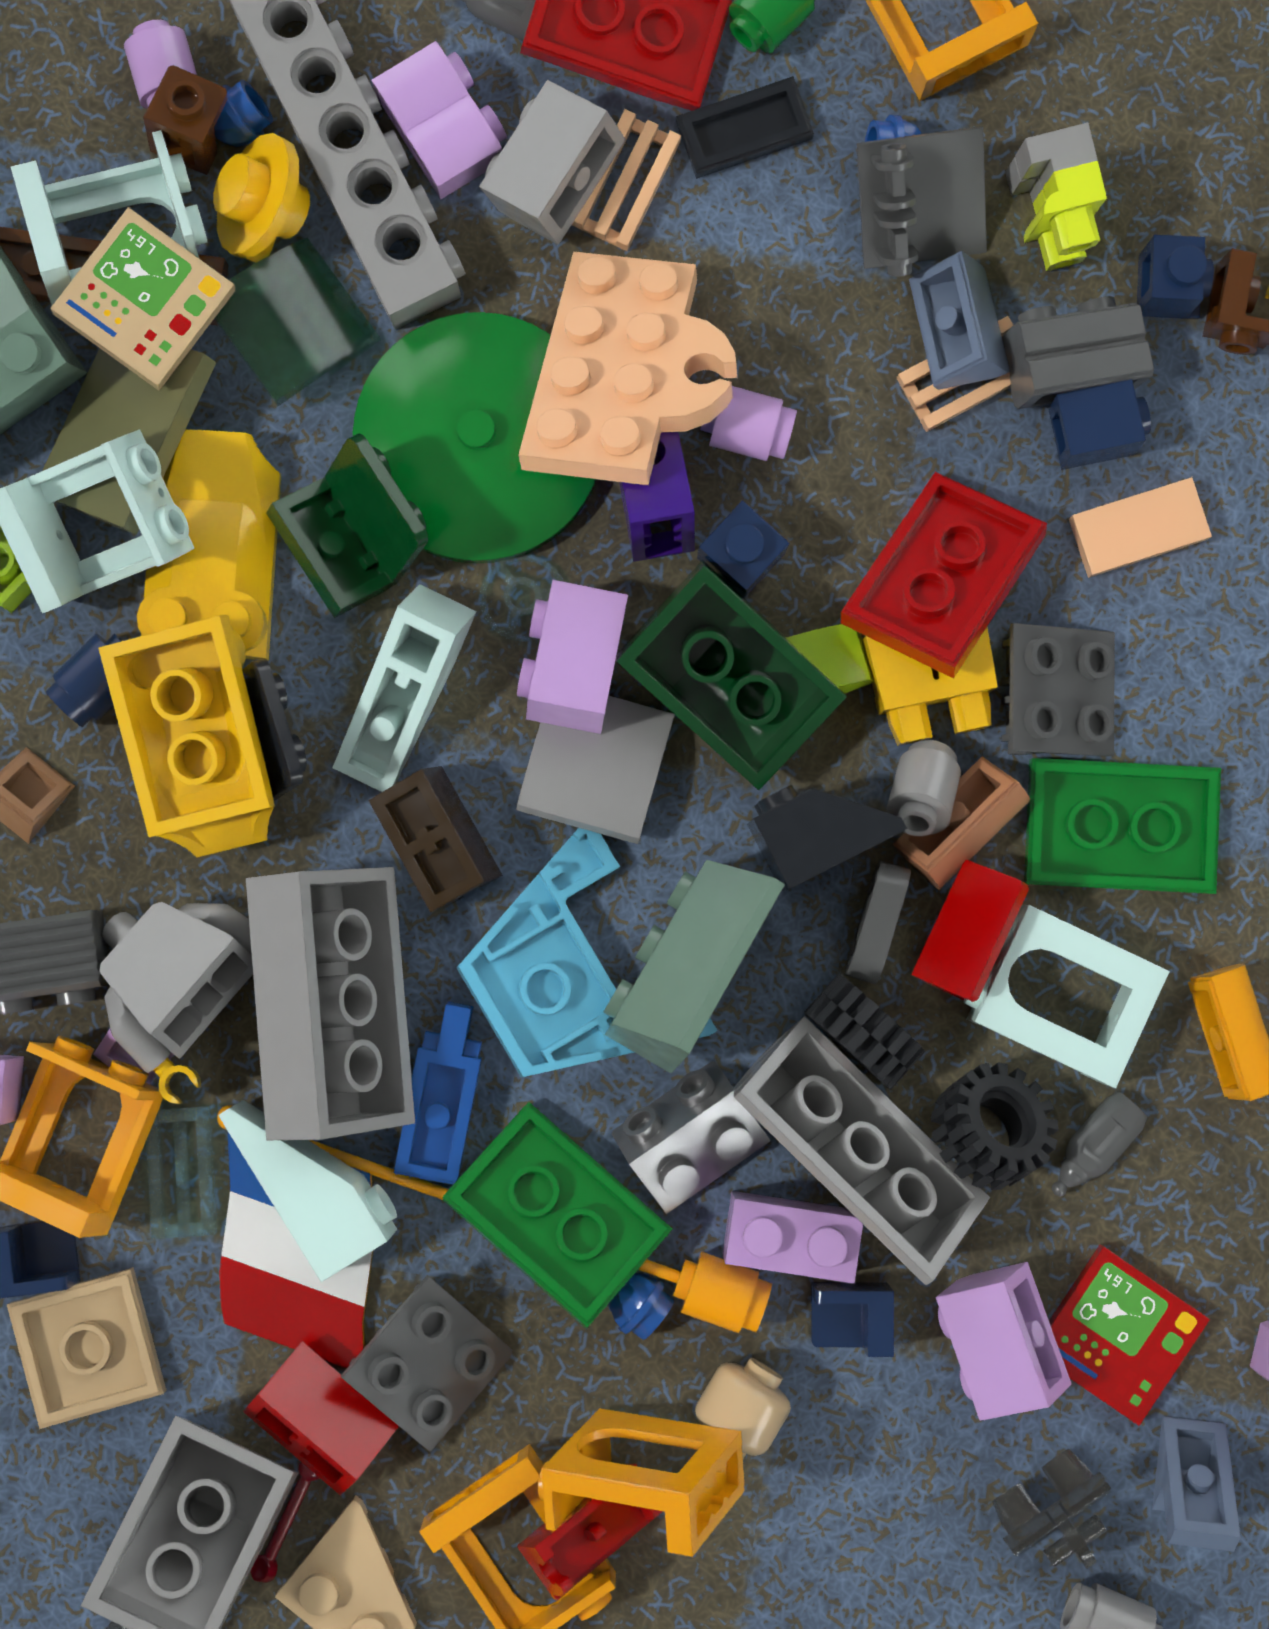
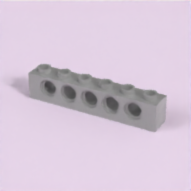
[229,0,466,330]

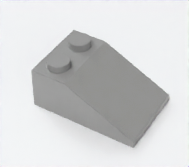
[81,1416,299,1629]

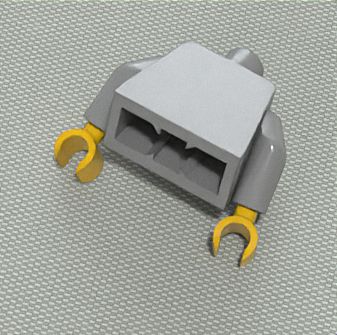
[99,902,253,1104]

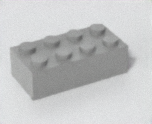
[246,867,415,1141]

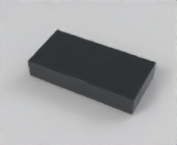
[676,76,814,179]

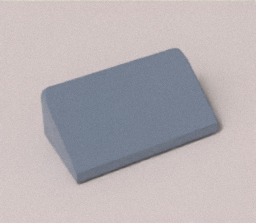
[909,251,1009,390]

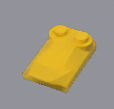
[137,429,281,660]
[98,615,275,858]

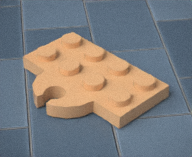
[519,251,737,486]

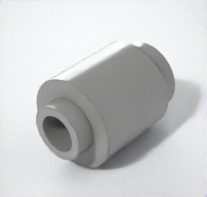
[887,740,961,836]
[1060,1583,1163,1629]

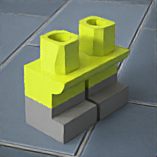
[1005,122,1107,271]

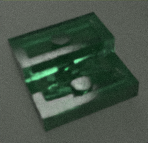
[214,238,381,406]

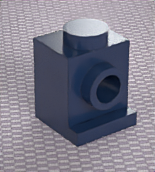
[1137,235,1214,319]

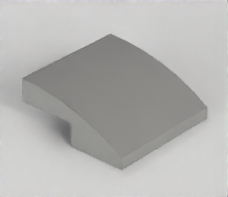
[516,696,675,844]

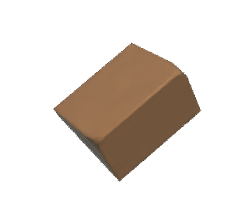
[0,747,75,844]

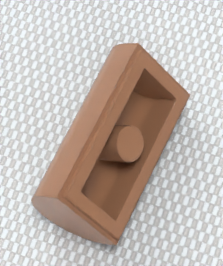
[893,756,1030,890]

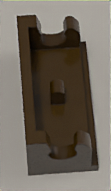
[368,766,503,913]

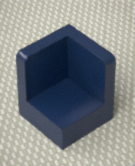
[0,1222,81,1299]
[811,1282,894,1357]

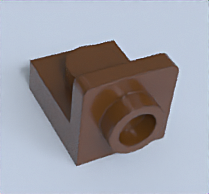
[143,65,228,175]
[1202,248,1269,355]

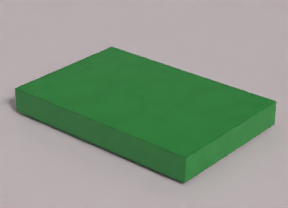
[1024,758,1221,894]
[442,1102,672,1330]

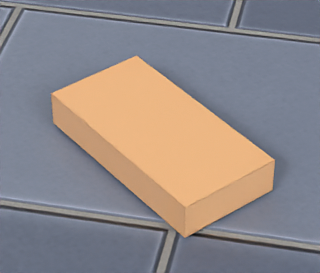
[1069,477,1212,578]

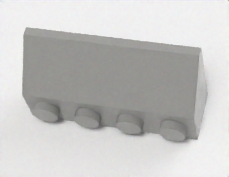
[734,1016,990,1285]

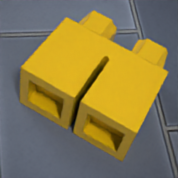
[862,627,998,746]

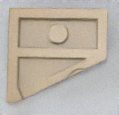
[275,1495,417,1629]

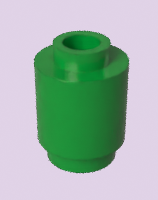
[729,0,815,54]

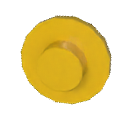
[213,133,310,266]

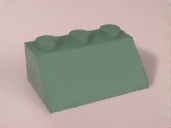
[603,860,785,1073]

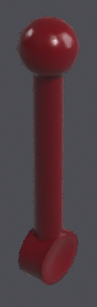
[250,1462,319,1583]

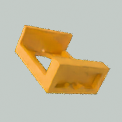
[865,0,1038,101]
[0,1036,164,1238]
[538,1408,745,1557]
[419,1444,616,1629]

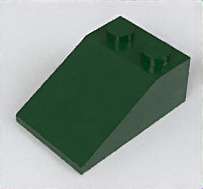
[616,560,847,790]

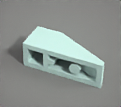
[333,584,477,792]
[218,1100,397,1282]

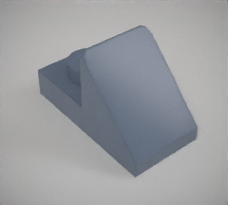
[1152,1416,1241,1552]

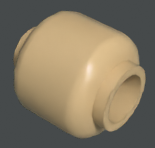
[695,1358,791,1459]

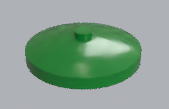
[353,312,597,563]

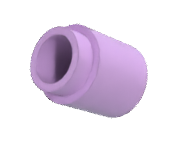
[124,20,197,109]
[700,386,797,461]

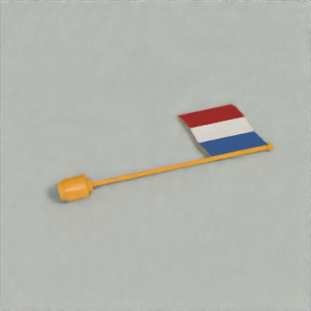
[217,1105,772,1368]

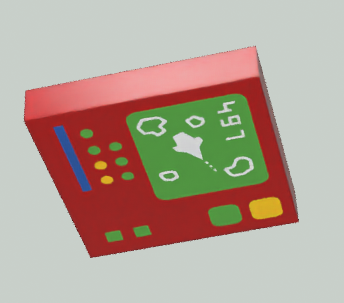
[1049,1244,1210,1426]

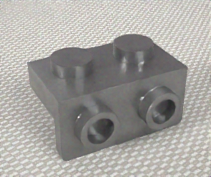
[612,1061,770,1214]

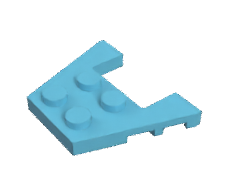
[456,828,717,1078]

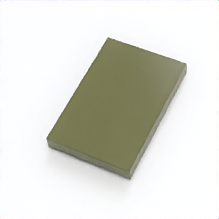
[42,348,216,535]

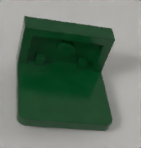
[266,433,428,618]

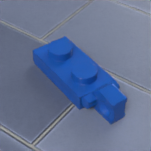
[394,1002,483,1185]

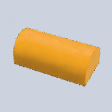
[1188,964,1269,1101]

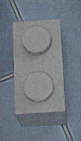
[479,80,626,245]

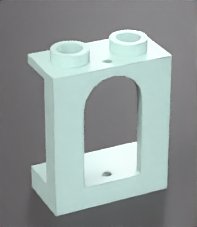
[11,130,208,305]
[0,429,195,614]
[963,905,1170,1088]

